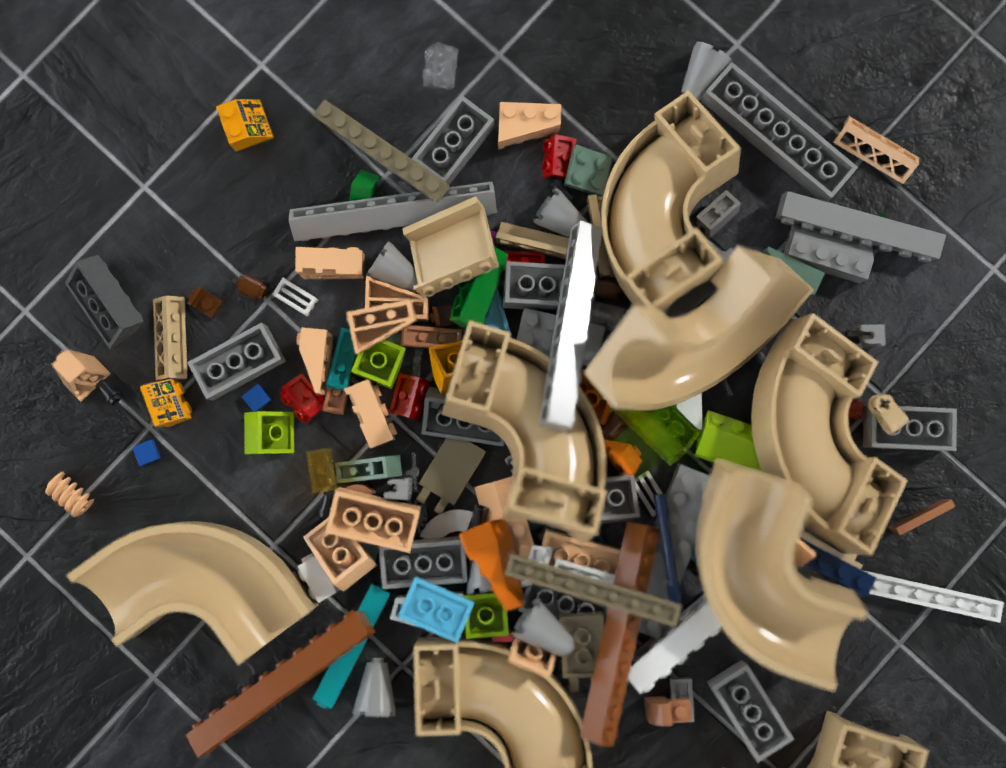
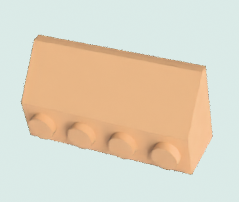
[474,476,534,558]
[325,487,421,553]

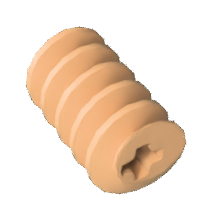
[45,472,94,517]

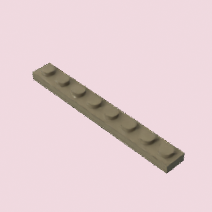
[313,100,450,203]
[505,554,682,627]

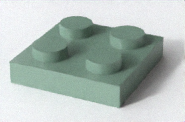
[564,145,613,197]

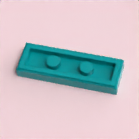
[326,328,357,391]

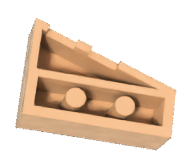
[498,102,561,150]
[296,247,365,279]
[365,276,430,322]
[52,350,111,402]
[344,379,397,449]

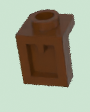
[187,286,224,319]
[430,304,457,328]

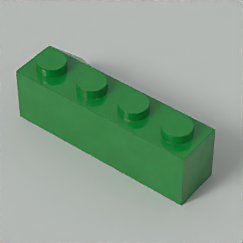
[449,247,508,329]

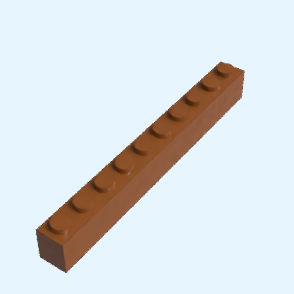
[580,522,660,746]
[186,610,376,757]

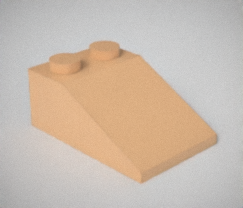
[297,327,334,396]
[303,517,377,592]
[508,630,556,678]

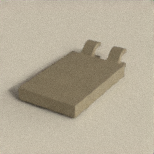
[416,438,486,515]
[559,612,603,692]

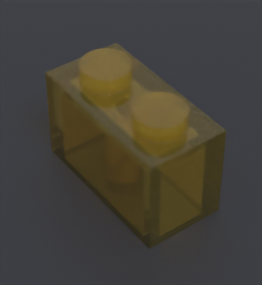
[306,448,337,493]

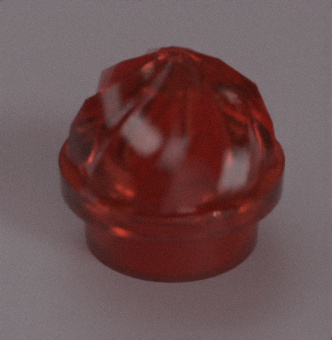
[848,399,864,420]

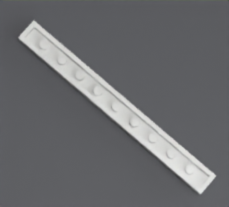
[796,566,1004,623]

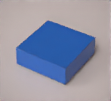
[242,384,272,412]
[132,439,161,466]

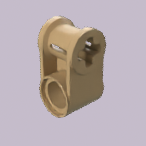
[867,395,909,435]

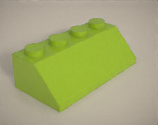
[695,410,762,472]

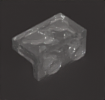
[423,42,458,90]
[589,301,626,331]

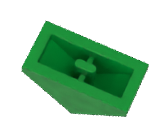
[349,170,381,201]

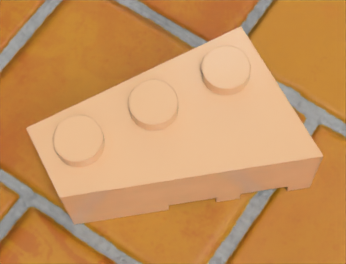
[347,300,417,354]

